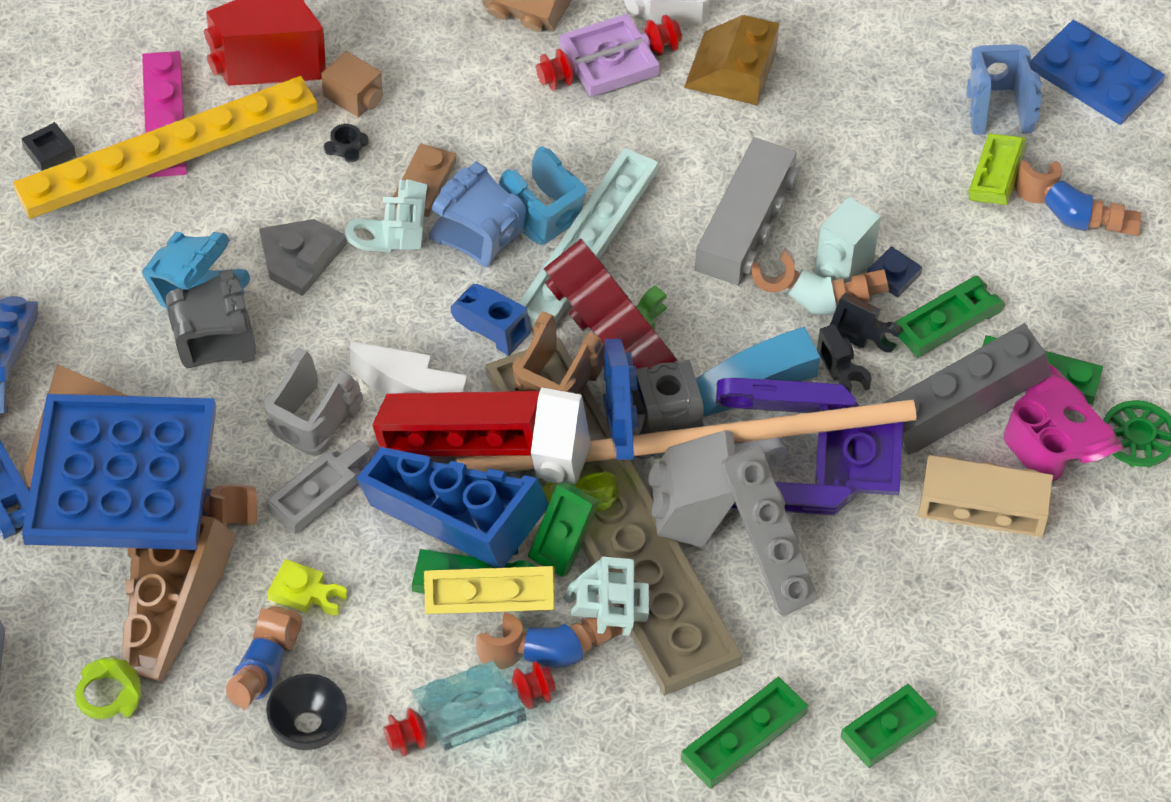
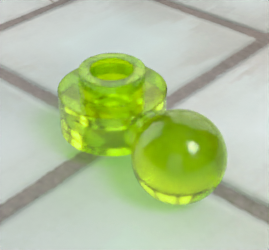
[543,472,620,511]

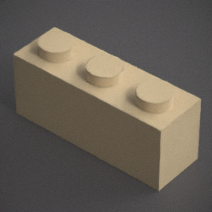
[918,455,1053,537]

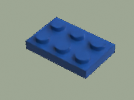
[1029,19,1165,126]

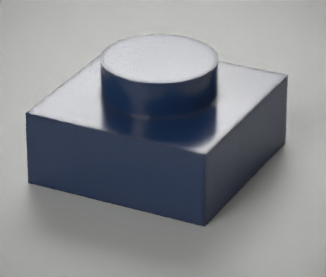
[867,246,923,298]

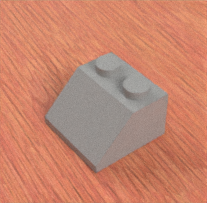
[648,430,735,548]

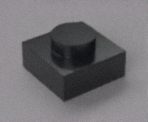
[21,122,76,171]

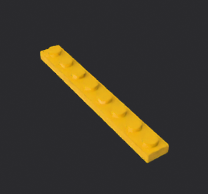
[13,76,318,219]

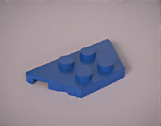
[603,339,638,460]

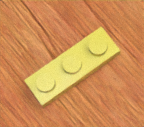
[424,566,556,615]

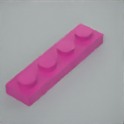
[142,51,187,178]

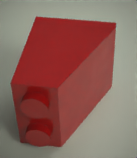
[204,0,326,86]

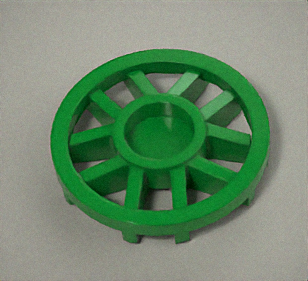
[1103,400,1171,468]

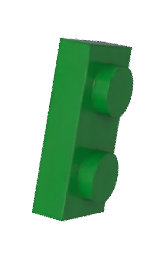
[527,481,600,577]
[840,683,937,768]

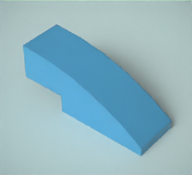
[696,326,820,417]

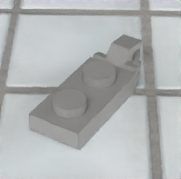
[266,440,371,534]

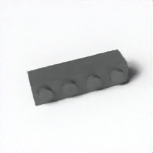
[883,323,1052,455]

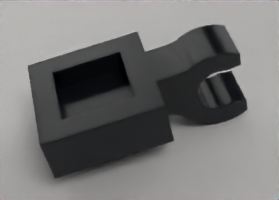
[817,324,872,393]

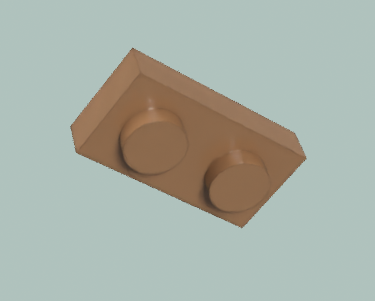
[393,143,456,217]

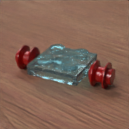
[383,661,556,757]

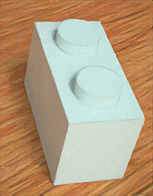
[814,197,881,283]

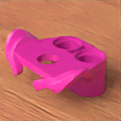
[1003,363,1124,481]

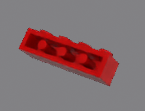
[372,391,540,457]

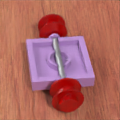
[536,13,682,97]

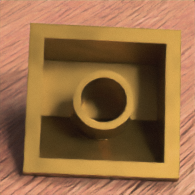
[684,15,779,105]

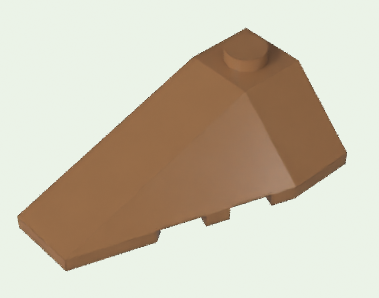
[122,515,237,682]

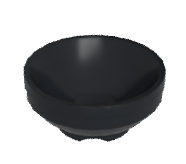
[266,673,347,750]

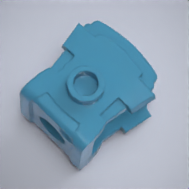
[499,146,587,245]

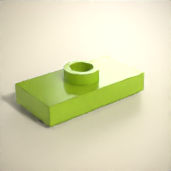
[968,133,1027,205]

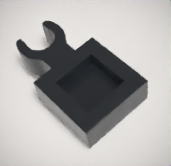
[830,292,903,353]

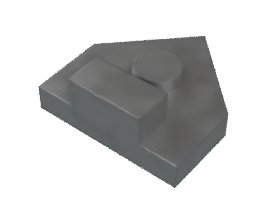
[259,219,347,296]

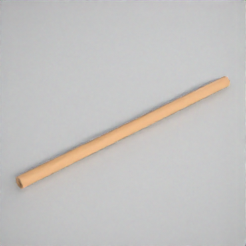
[456,399,916,473]

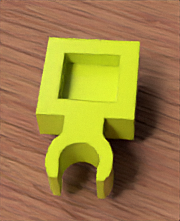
[267,559,347,616]

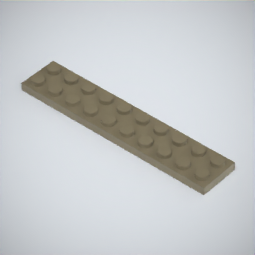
[486,338,743,696]

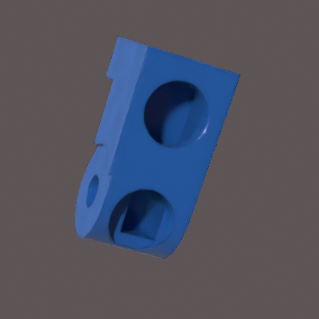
[450,284,531,356]

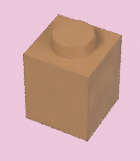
[322,51,383,118]

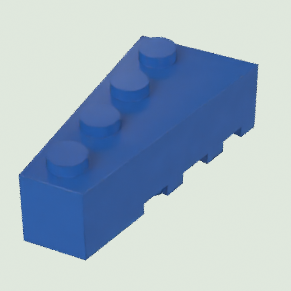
[356,447,549,568]

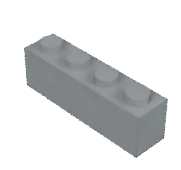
[694,137,800,286]

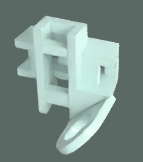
[345,179,427,253]
[563,557,649,636]

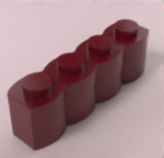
[543,239,679,369]

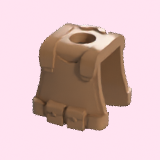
[512,311,604,394]

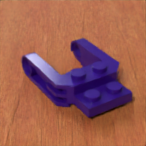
[716,378,903,516]

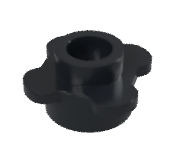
[324,123,369,162]

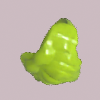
[75,656,142,719]

